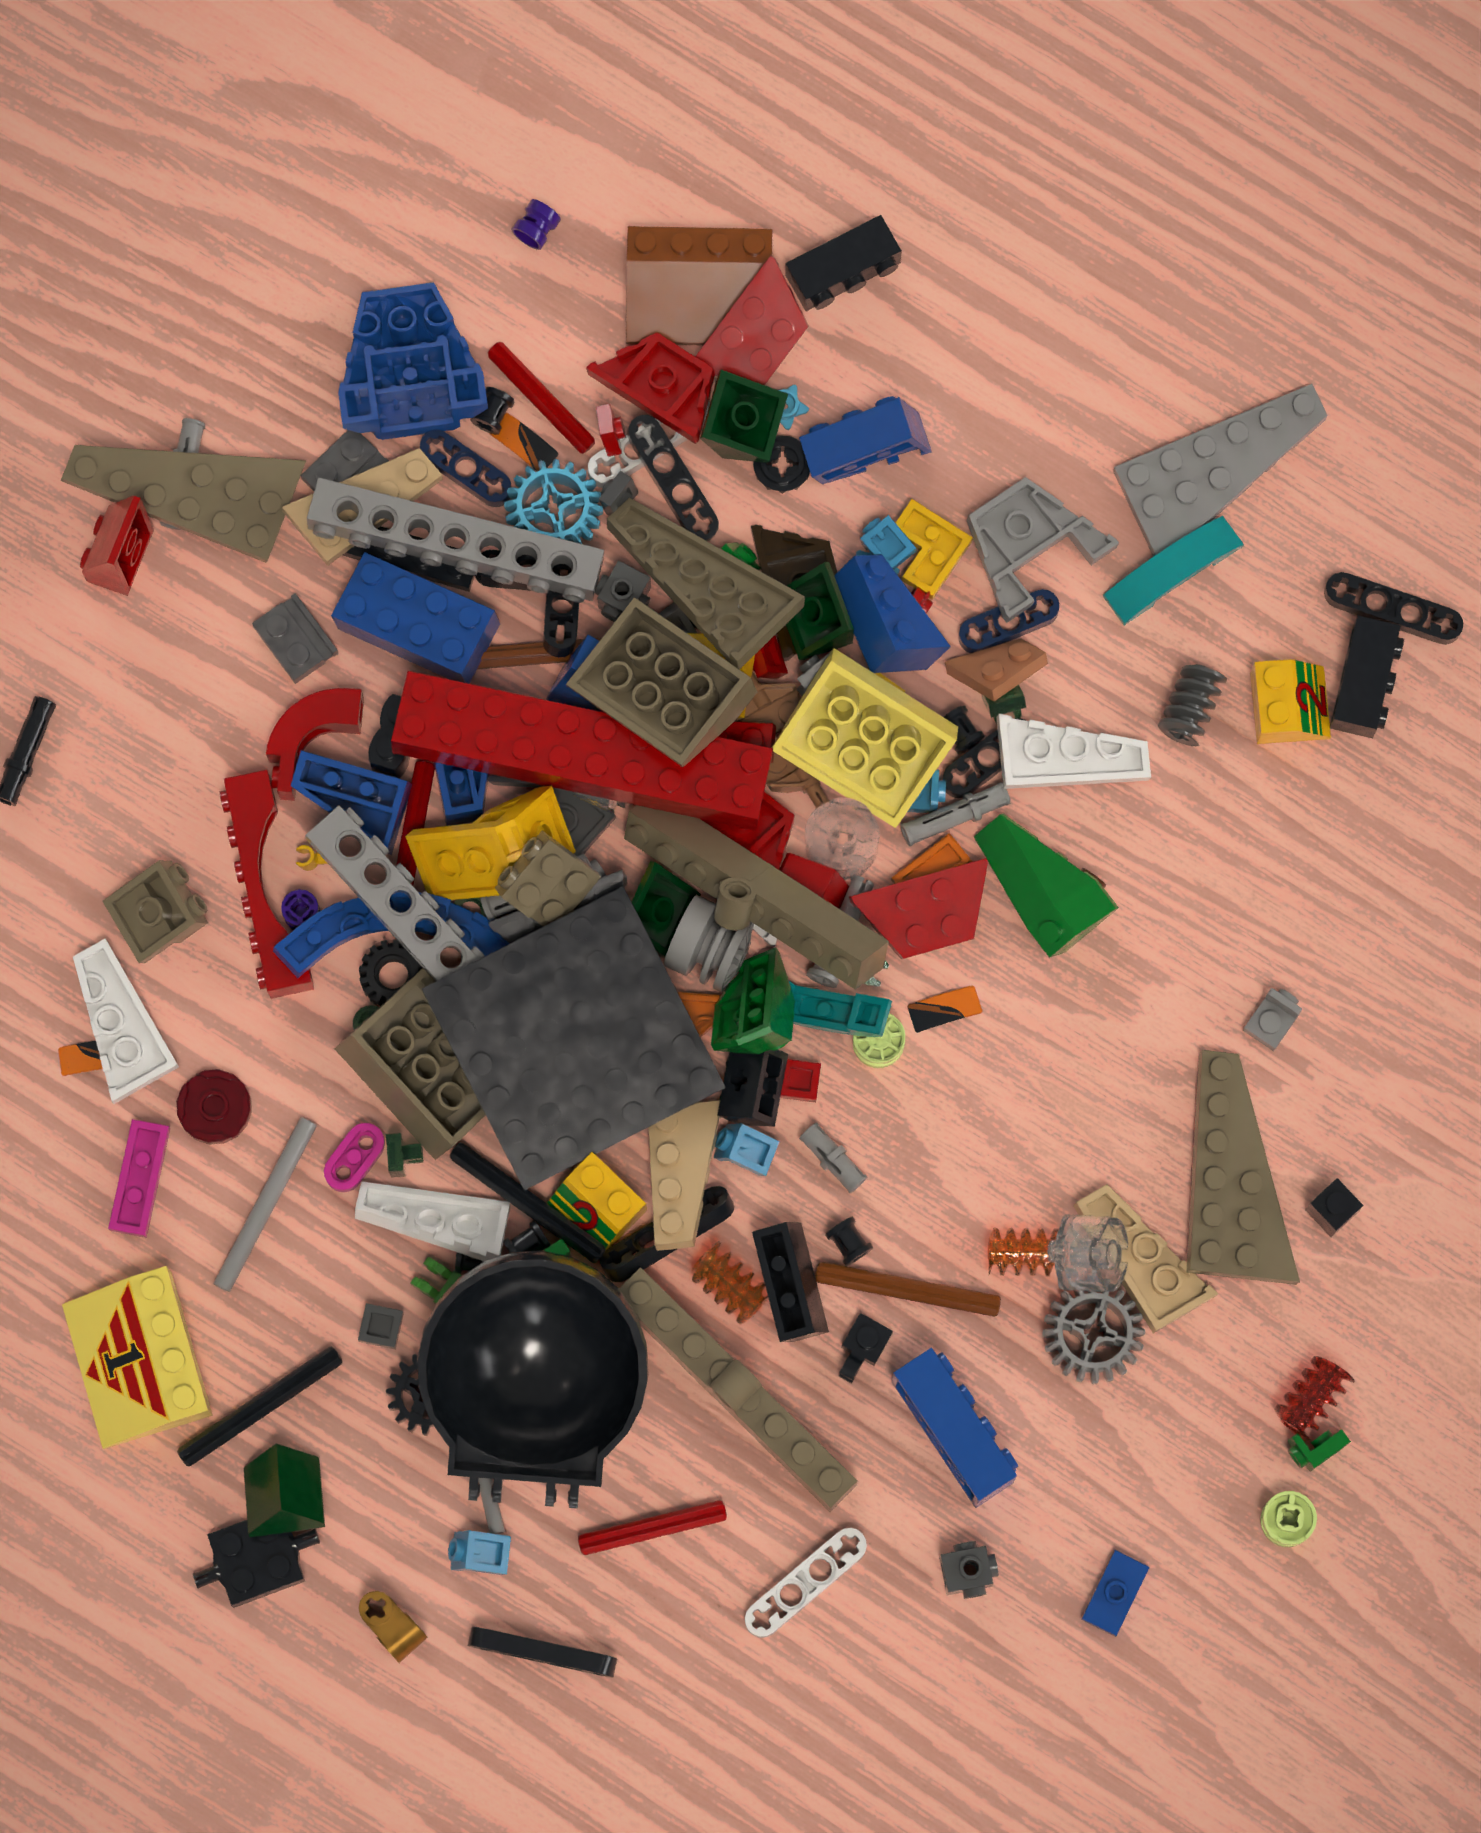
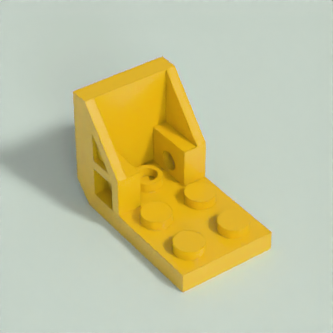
[405,786,576,900]

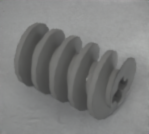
[1158,664,1227,747]

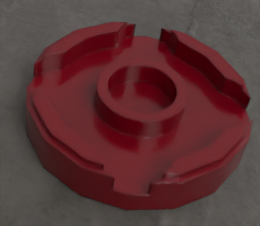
[176,1069,252,1145]

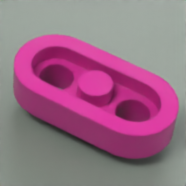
[324,1123,385,1192]

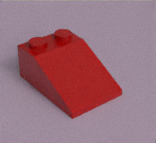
[80,496,154,596]

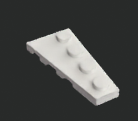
[996,714,1151,789]
[73,939,179,1104]
[355,1182,510,1261]

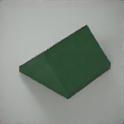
[700,370,788,463]
[786,562,854,660]
[631,861,701,958]
[243,1443,325,1537]

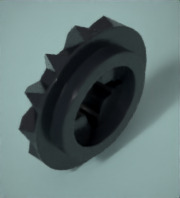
[753,436,810,494]

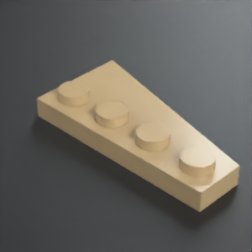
[282,448,443,566]
[648,1100,721,1251]
[1073,1184,1218,1334]

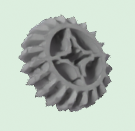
[1042,1281,1145,1385]

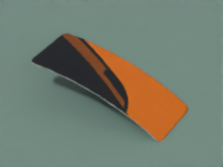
[489,413,558,471]
[908,986,982,1033]
[58,1041,103,1076]

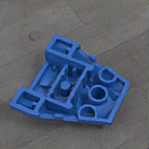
[338,282,488,440]

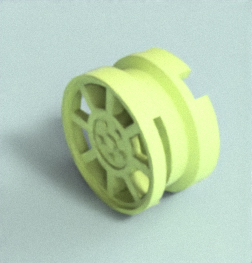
[853,1013,905,1068]
[1260,1491,1317,1547]

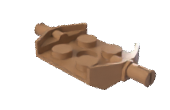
[734,671,830,810]

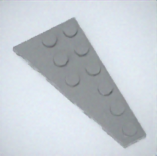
[1113,384,1328,557]

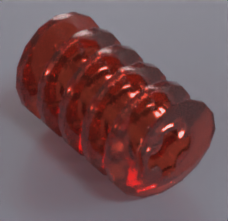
[1274,1356,1355,1442]

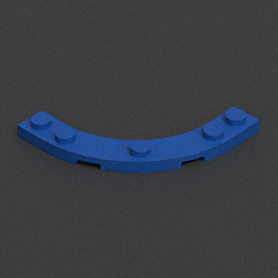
[273,892,509,978]

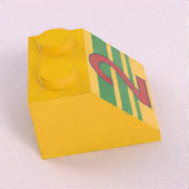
[1250,659,1331,744]
[547,1152,647,1264]

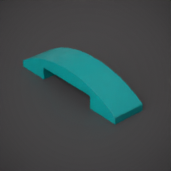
[1103,516,1244,625]
[789,981,892,1037]

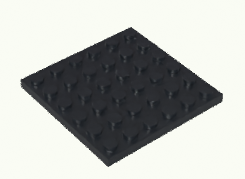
[422,887,726,1190]

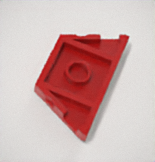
[695,255,809,385]
[586,333,715,444]
[701,792,795,870]
[849,858,988,959]

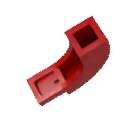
[266,688,364,801]

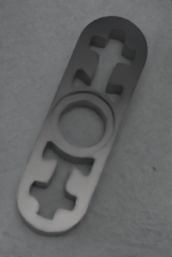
[943,718,1026,798]

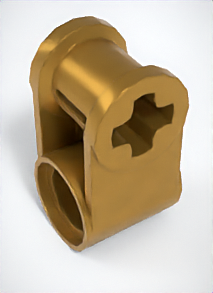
[359,1591,428,1663]

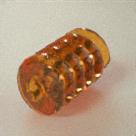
[988,1228,1065,1277]
[692,1241,769,1325]

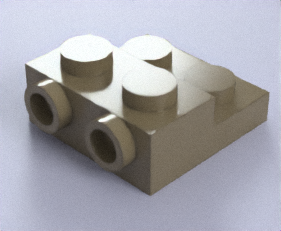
[495,830,601,927]
[102,860,208,963]

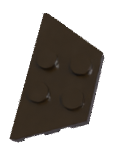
[751,525,837,662]

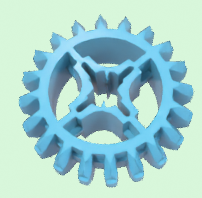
[504,459,603,544]

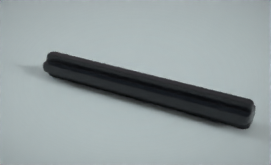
[450,1142,606,1263]
[177,1346,343,1466]

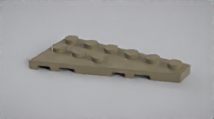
[61,445,306,563]
[607,497,805,669]
[1186,1050,1300,1285]

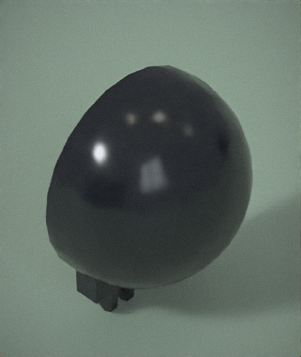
[417,1251,649,1509]

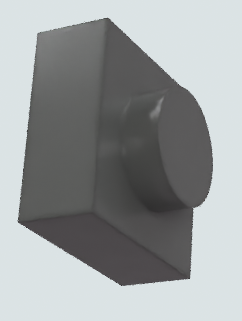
[599,471,639,516]
[358,1303,404,1350]

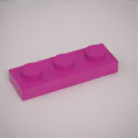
[108,1119,170,1238]

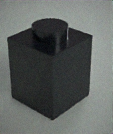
[1305,1178,1364,1237]

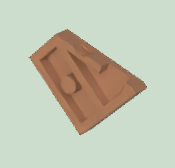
[945,638,1048,702]

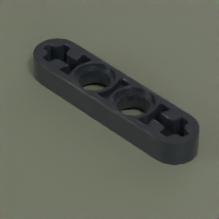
[627,415,719,541]
[1324,572,1464,645]
[600,1186,735,1282]
[467,1627,617,1678]

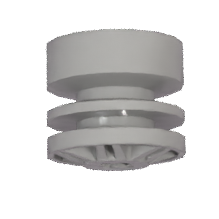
[664,895,754,992]

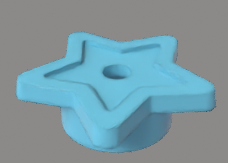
[778,385,809,430]

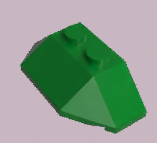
[711,947,795,1054]

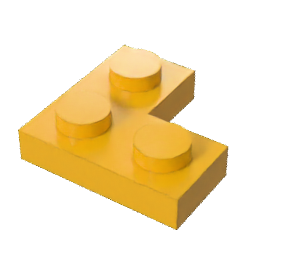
[895,499,973,600]

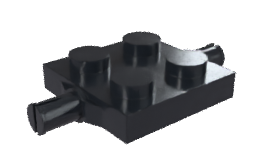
[192,1520,320,1608]

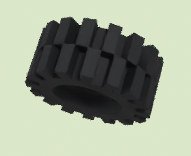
[359,939,423,1006]

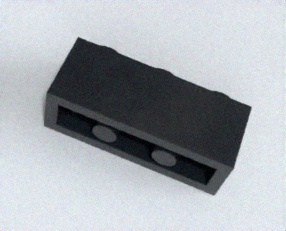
[785,215,902,311]
[1330,615,1404,739]
[752,1222,829,1342]

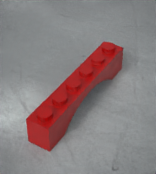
[219,769,314,999]

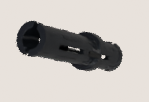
[0,696,56,806]

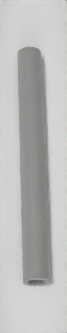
[213,1117,317,1292]

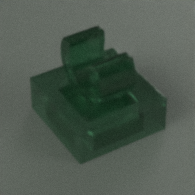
[981,685,1026,724]
[386,1133,424,1178]

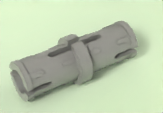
[799,1122,868,1193]

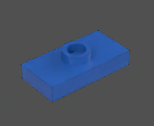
[1081,1550,1150,1637]

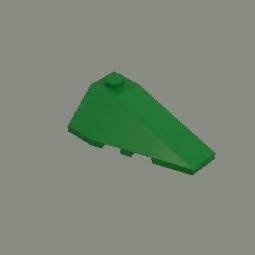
[974,814,1119,958]

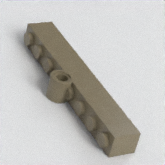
[624,805,889,990]
[619,1267,858,1512]

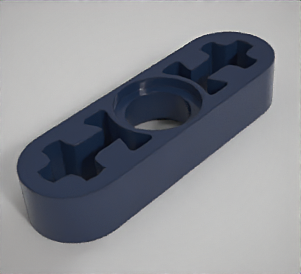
[420,430,511,507]
[959,589,1059,653]

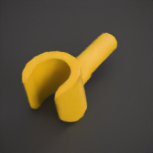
[295,845,349,871]

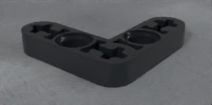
[475,550,579,658]

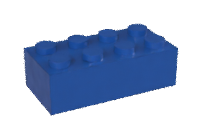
[331,552,500,684]
[891,1347,1018,1508]

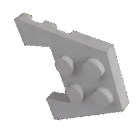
[966,477,1119,623]

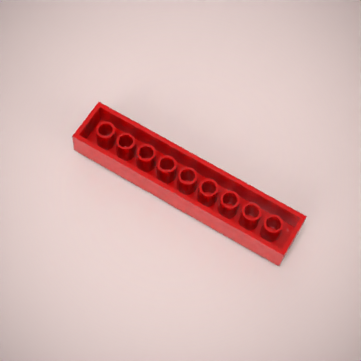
[391,671,773,831]

